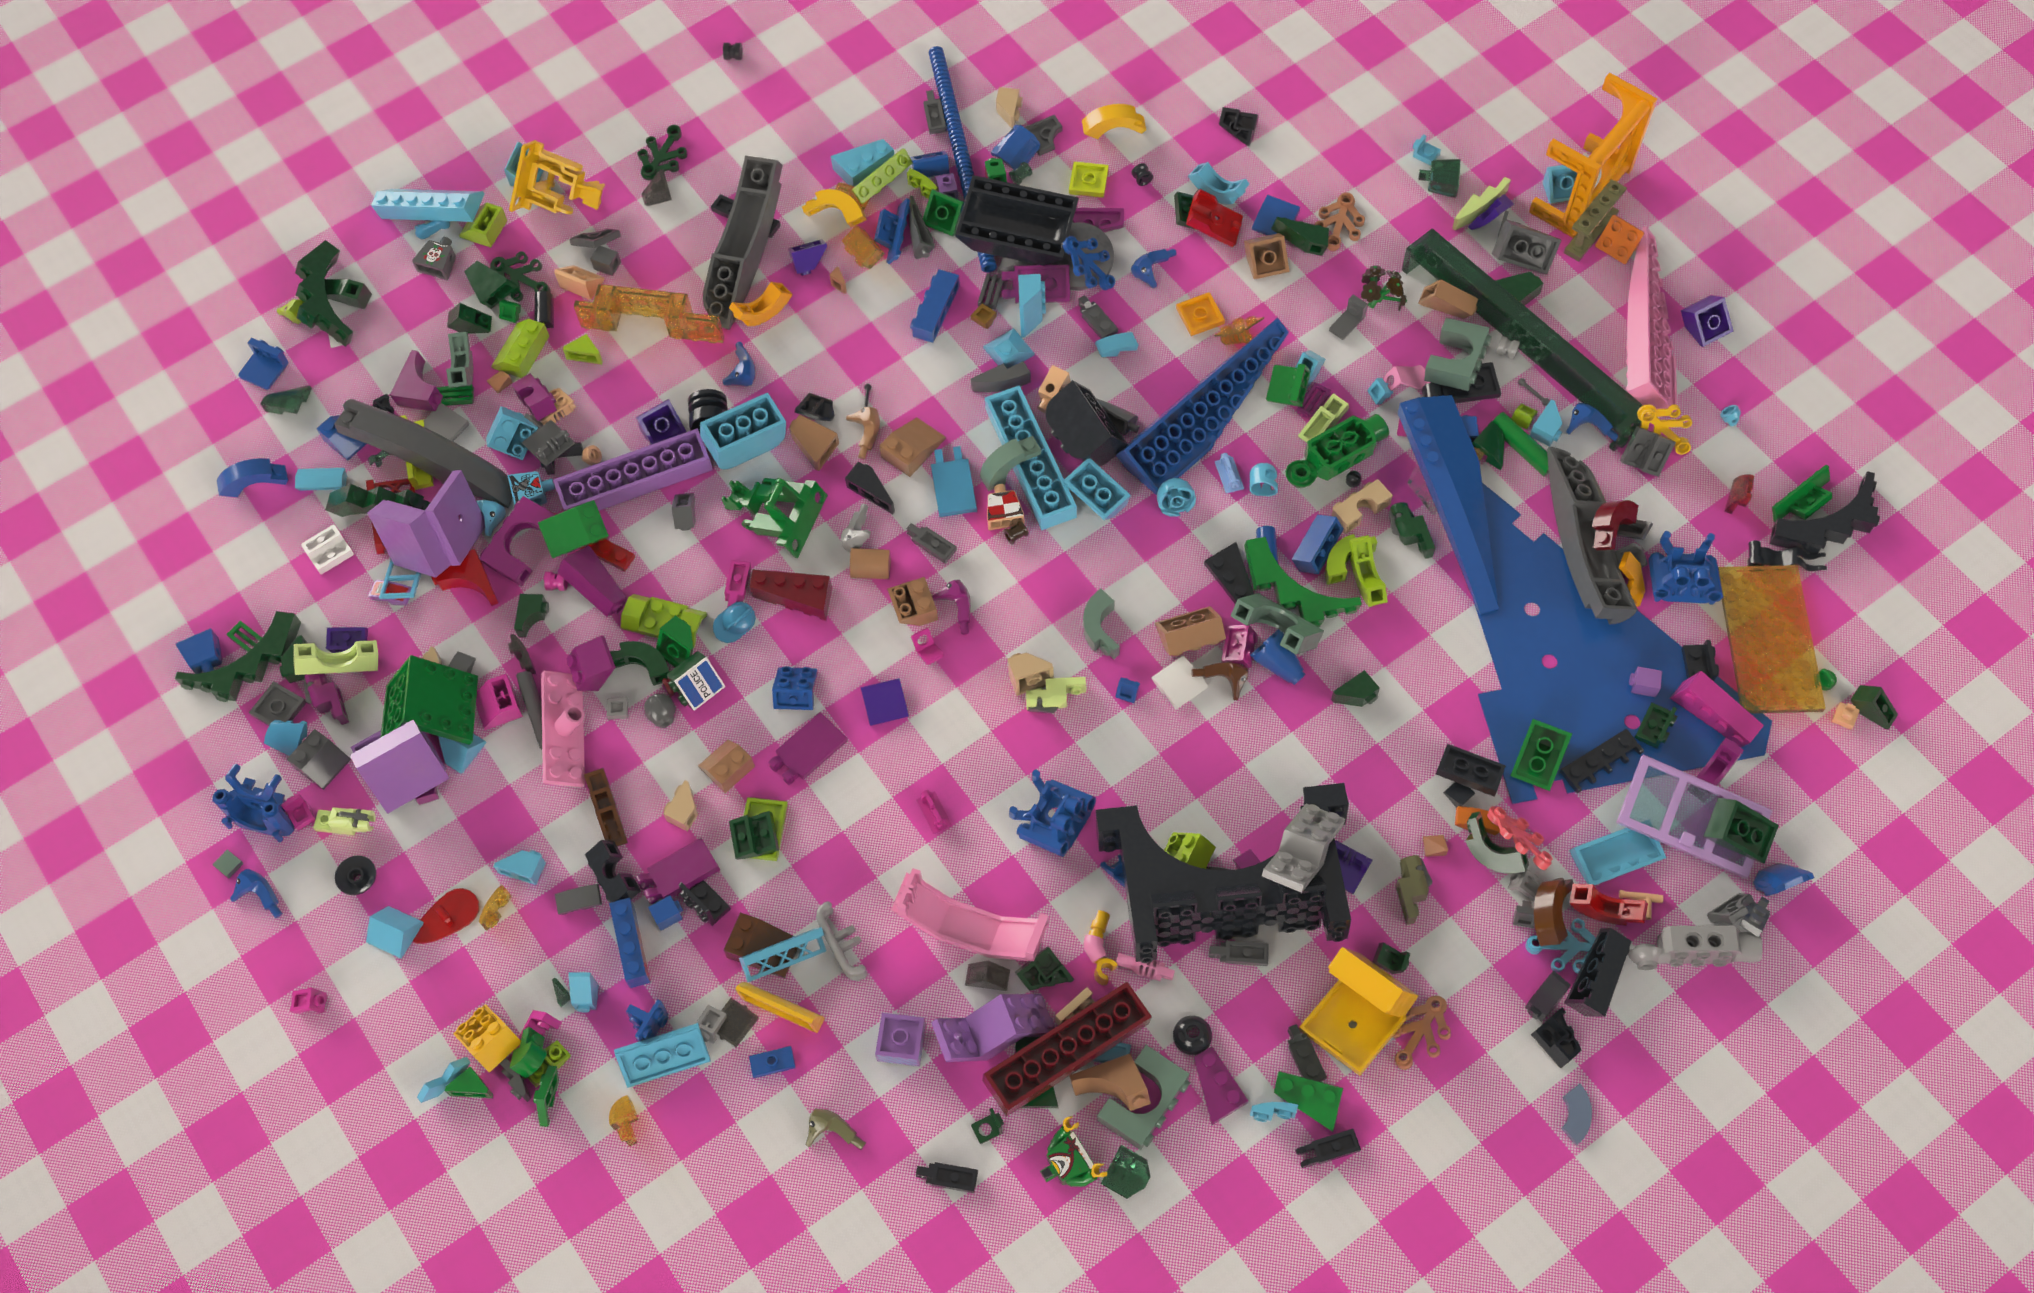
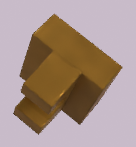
[971,303,997,329]

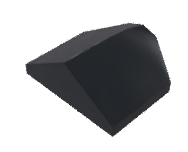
[795,393,835,422]

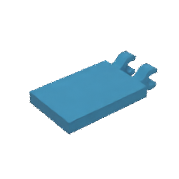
[931,446,977,517]

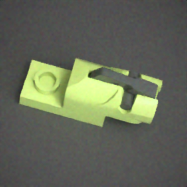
[1026,677,1086,714]
[313,807,376,835]

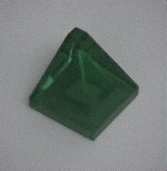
[552,978,571,1007]

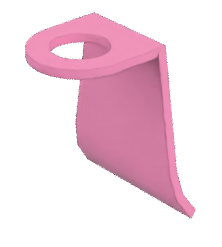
[1384,365,1430,391]

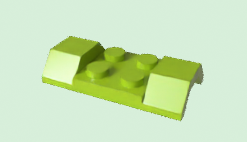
[620,594,707,648]

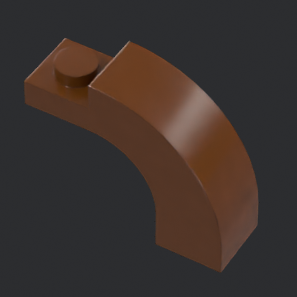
[1534,878,1574,946]

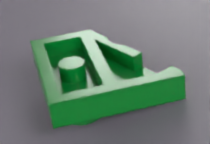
[533,1065,559,1127]

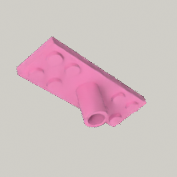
[541,670,585,787]

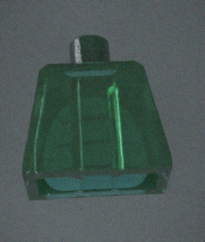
[1418,159,1461,198]

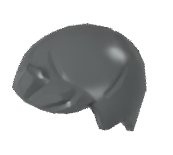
[644,693,676,728]

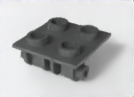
[522,420,575,466]

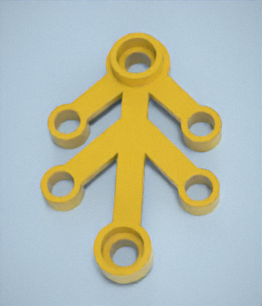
[1637,404,1692,455]

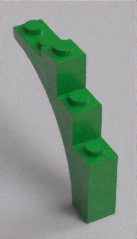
[1244,537,1362,627]

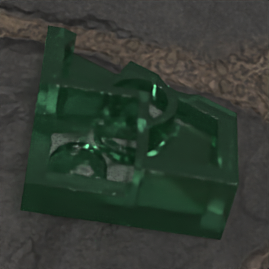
[260,386,312,415]

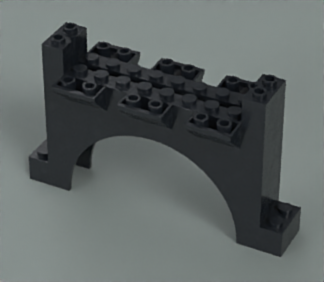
[1096,783,1351,963]

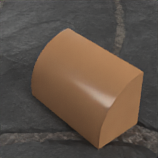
[850,548,891,579]

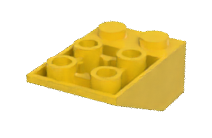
[453,1004,521,1073]

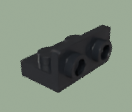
[1681,640,1719,681]

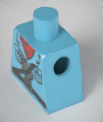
[507,471,556,506]

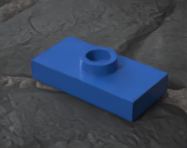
[749,1046,796,1078]

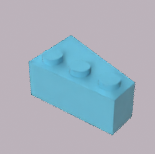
[831,139,894,189]

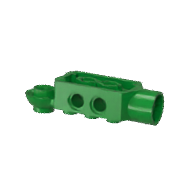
[1285,414,1389,488]

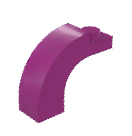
[1686,738,1744,803]

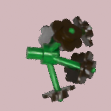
[1361,266,1407,311]

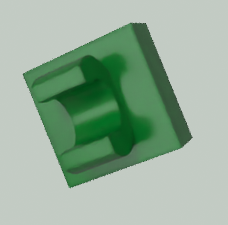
[499,299,521,323]

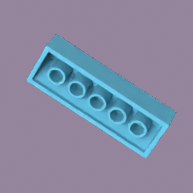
[371,189,485,222]

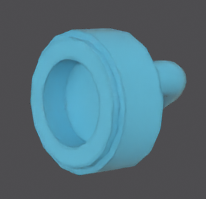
[1720,405,1741,426]

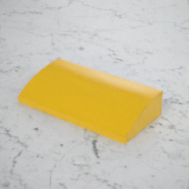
[735,982,825,1034]

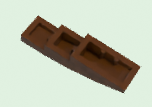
[584,768,628,847]

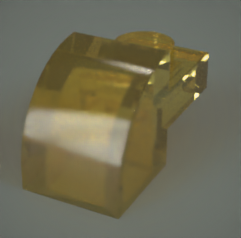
[609,1095,639,1146]

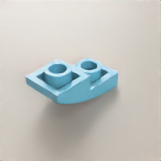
[1095,332,1139,357]
[1250,1102,1298,1122]

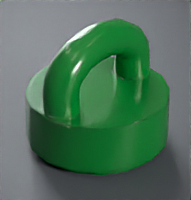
[1814,669,1837,691]

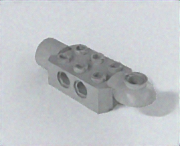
[1628,926,1763,970]

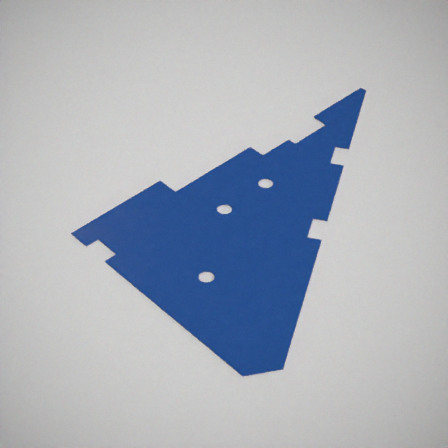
[1473,483,1772,804]

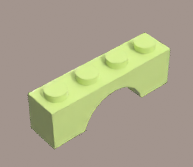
[294,640,378,675]

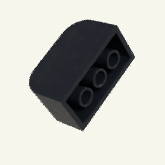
[1046,380,1128,466]

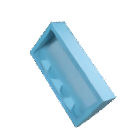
[1569,819,1667,886]

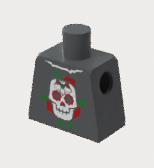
[412,237,456,280]

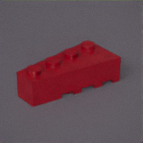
[749,569,832,621]

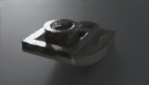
[508,634,536,675]

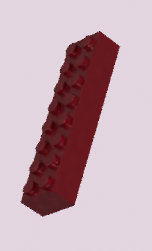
[982,982,1152,1117]

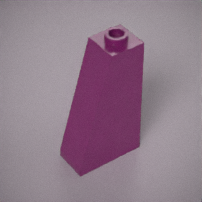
[557,546,626,617]

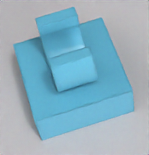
[1367,378,1393,405]

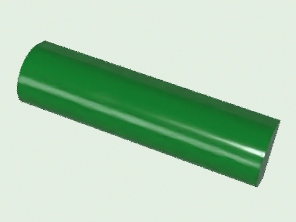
[1493,412,1549,477]

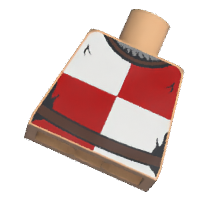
[987,484,1025,530]

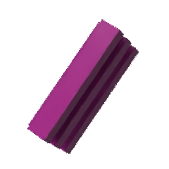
[1296,382,1331,420]

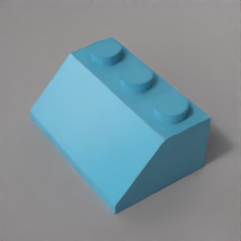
[1018,274,1046,338]
[1063,458,1131,521]

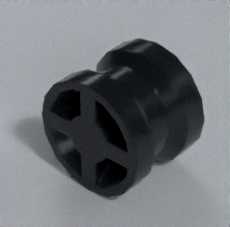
[1131,163,1153,186]

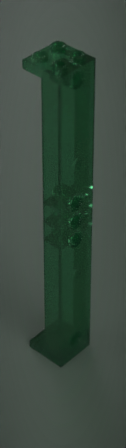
[1402,228,1643,452]

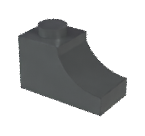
[672,493,696,531]

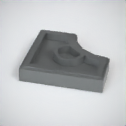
[1024,115,1063,156]
[570,229,621,248]
[1707,893,1754,924]

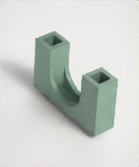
[1424,318,1492,391]
[1231,593,1324,655]
[1097,1045,1191,1151]

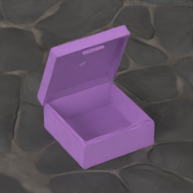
[367,470,485,578]
[350,720,450,814]

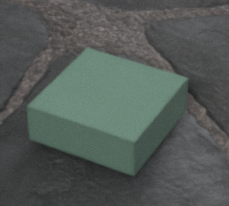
[212,849,244,878]

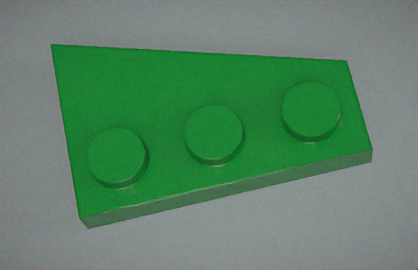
[1274,1071,1344,1132]

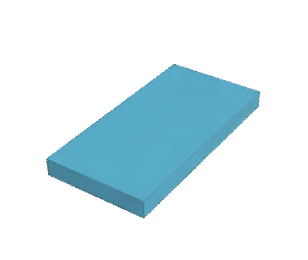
[614,1023,711,1088]

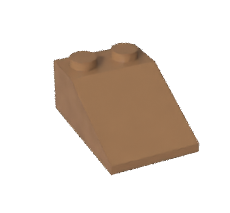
[879,417,946,477]

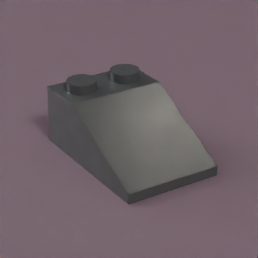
[1492,219,1561,274]

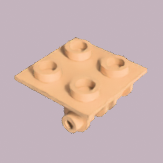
[541,388,576,425]

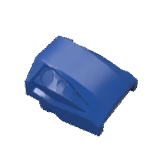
[991,125,1040,173]
[1753,863,1815,896]

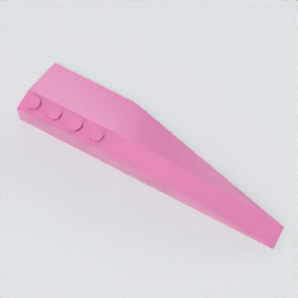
[1626,226,1677,412]

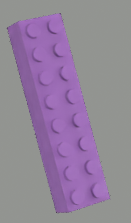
[553,428,713,511]

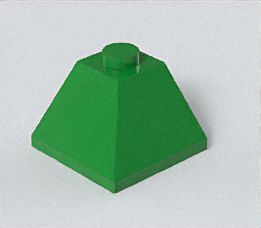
[656,615,693,667]

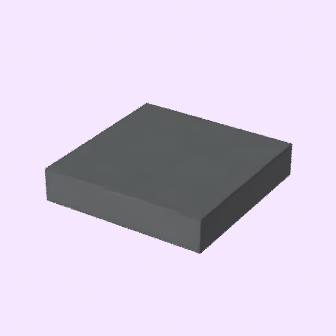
[249,681,307,726]

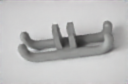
[816,901,868,981]

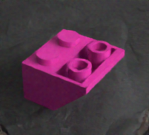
[476,674,523,730]

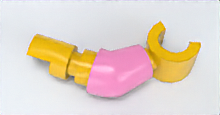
[1083,910,1118,985]

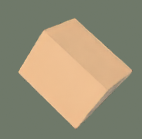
[554,265,605,300]

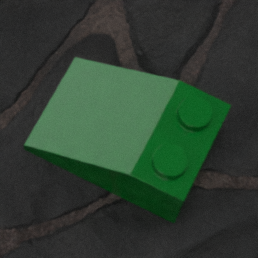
[538,500,609,559]
[1510,719,1572,791]

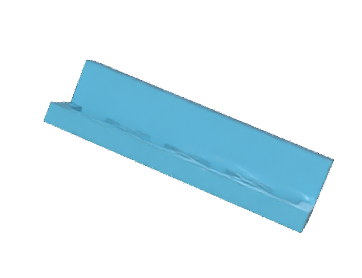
[739,927,827,982]

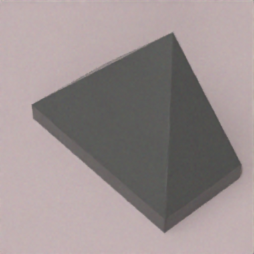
[1617,520,1653,540]

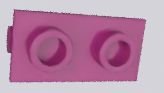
[916,790,952,834]

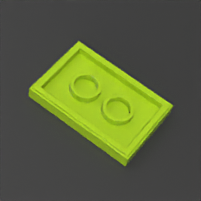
[744,797,788,861]

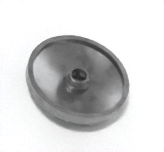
[1048,223,1114,291]

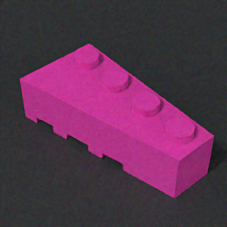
[1670,671,1764,747]

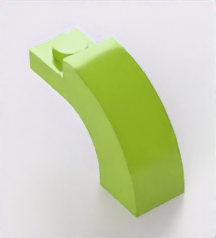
[1325,534,1378,585]

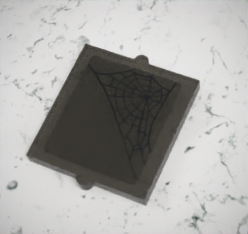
[716,998,759,1048]

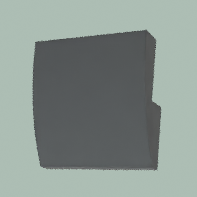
[1620,426,1676,477]

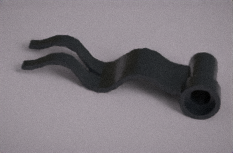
[1747,540,1827,571]

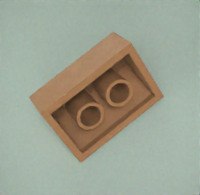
[1155,606,1226,656]

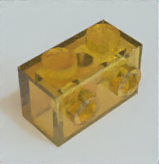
[842,225,885,269]

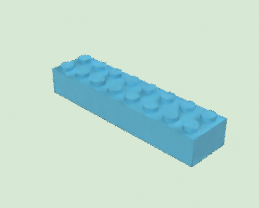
[985,385,1077,531]

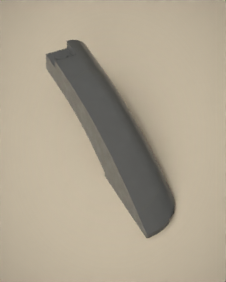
[703,155,783,330]
[334,399,513,508]
[1547,447,1638,624]

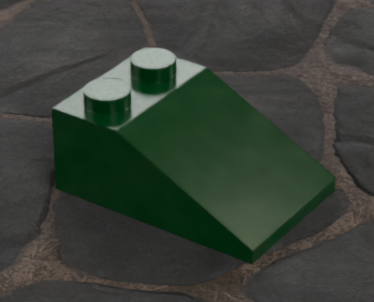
[1704,798,1779,864]

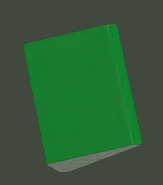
[923,189,964,236]

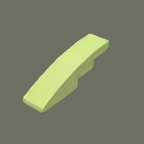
[1452,177,1511,230]

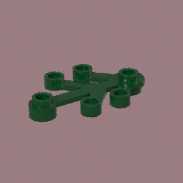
[637,125,688,180]
[490,251,551,302]

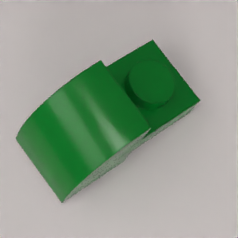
[510,1027,547,1078]

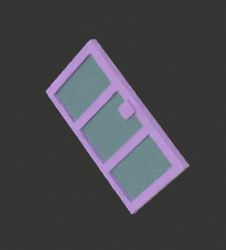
[1616,755,1772,879]

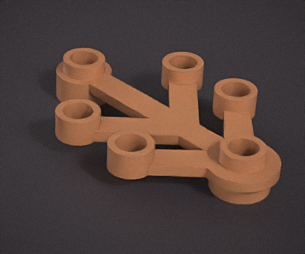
[1315,192,1365,251]
[1393,996,1451,1070]

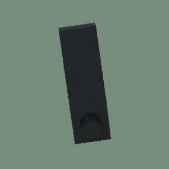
[845,461,895,515]
[1525,970,1571,1022]

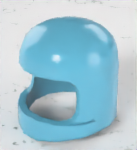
[1250,463,1278,496]

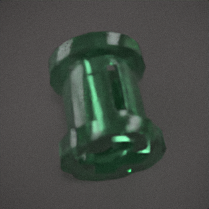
[1009,162,1033,185]

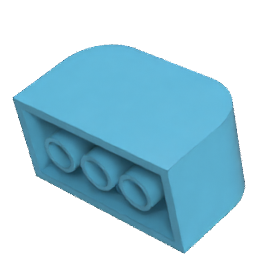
[700,392,786,470]

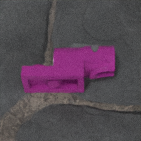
[304,673,349,725]

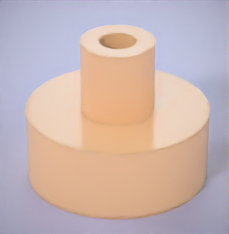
[582,445,602,465]

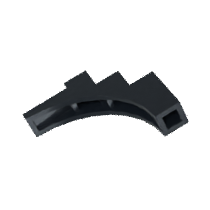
[1770,471,1880,554]

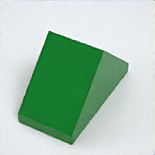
[445,1067,493,1099]

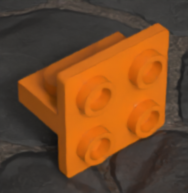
[1595,215,1645,264]

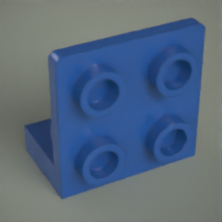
[772,666,817,710]

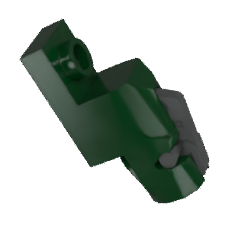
[1389,502,1435,559]

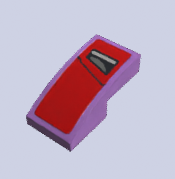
[368,580,412,606]

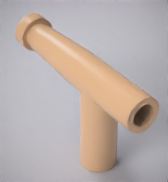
[1619,890,1663,920]

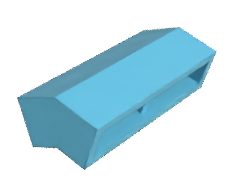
[295,468,348,491]

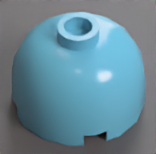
[1157,478,1196,517]

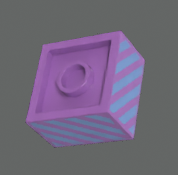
[875,1013,926,1067]

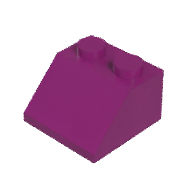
[567,636,616,691]

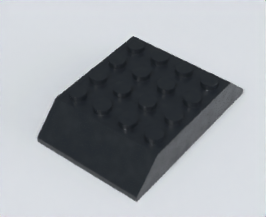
[955,175,1079,266]

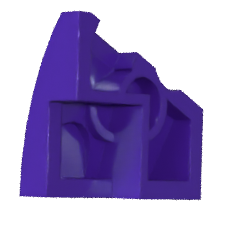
[1468,194,1514,230]

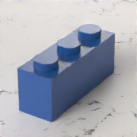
[1291,514,1344,574]

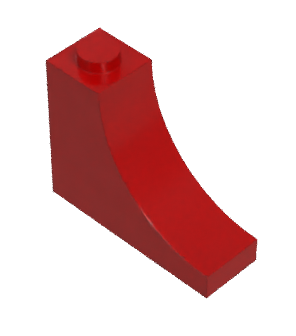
[431,548,499,606]

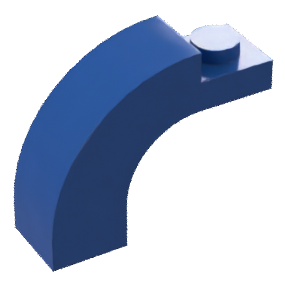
[216,458,288,498]

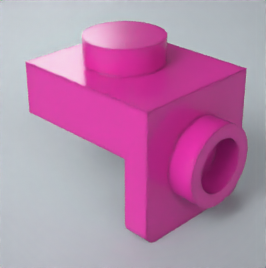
[282,794,316,831]

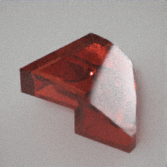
[1724,474,1754,514]

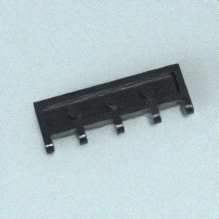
[1560,729,1644,793]

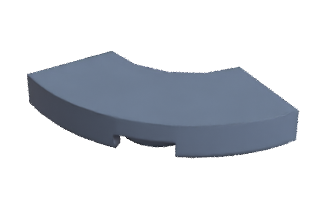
[1561,1083,1592,1146]

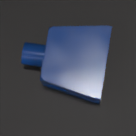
[175,628,222,674]

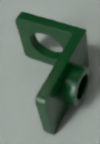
[971,1108,1004,1144]

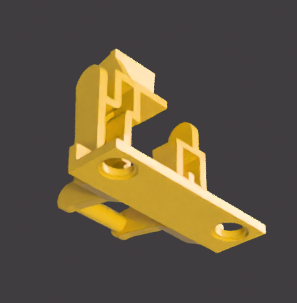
[509,140,605,214]

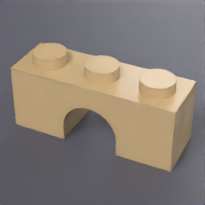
[1331,479,1393,534]

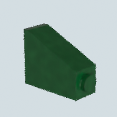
[464,261,518,309]
[1483,272,1544,318]

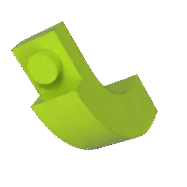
[1350,535,1388,607]

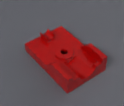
[1186,189,1243,248]

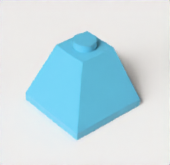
[983,328,1035,369]

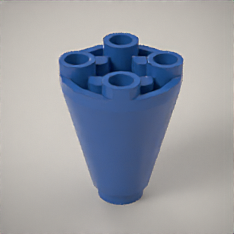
[1250,629,1306,685]

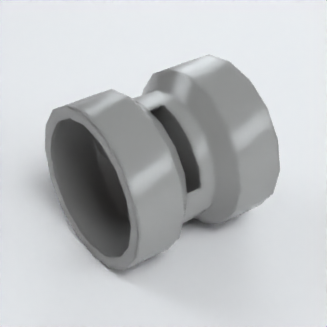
[1496,336,1520,359]

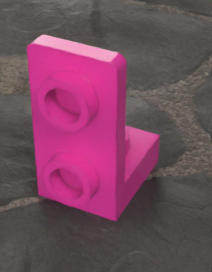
[514,1010,562,1050]

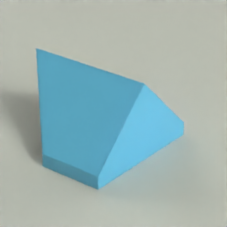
[438,734,487,774]

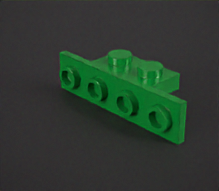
[1772,465,1832,522]

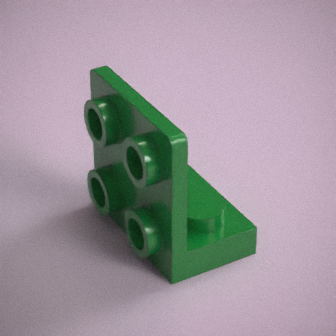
[1266,364,1311,407]

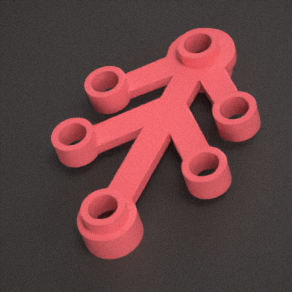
[1487,806,1553,870]

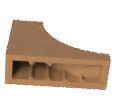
[1069,1054,1151,1111]

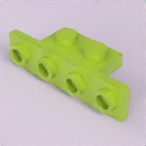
[852,148,912,204]

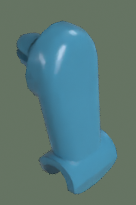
[415,221,450,239]

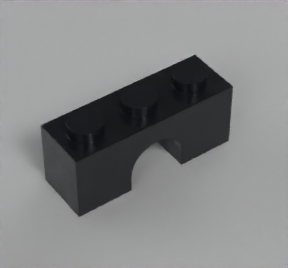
[584,840,641,903]

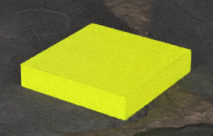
[1069,162,1109,198]

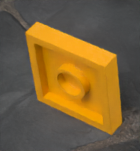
[1176,292,1225,336]

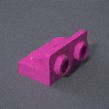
[1221,625,1258,668]

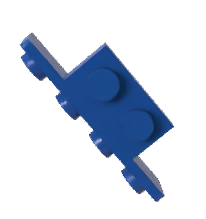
[874,198,910,264]

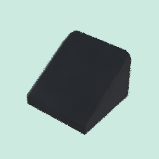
[1443,782,1475,808]

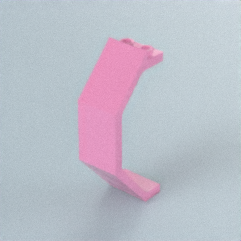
[891,868,1049,961]

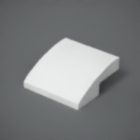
[300,524,355,575]
[1151,656,1209,710]

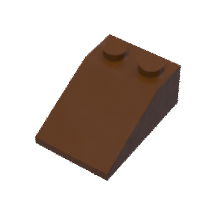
[724,912,798,979]

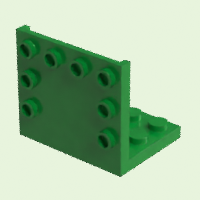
[380,655,478,745]

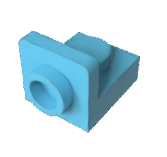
[1412,134,1441,166]

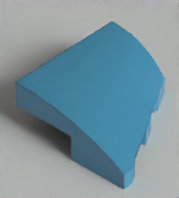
[264,720,307,756]

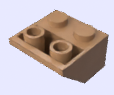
[887,577,938,626]

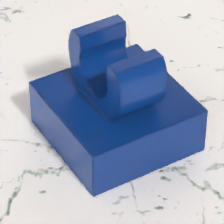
[1115,677,1140,703]

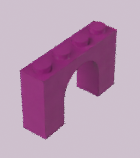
[479,496,555,587]

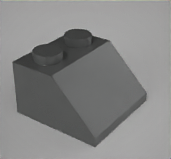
[287,729,351,790]

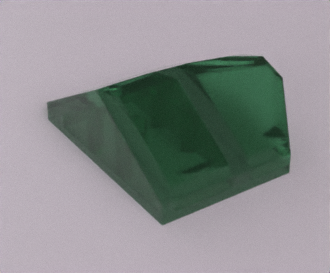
[1101,1145,1151,1199]

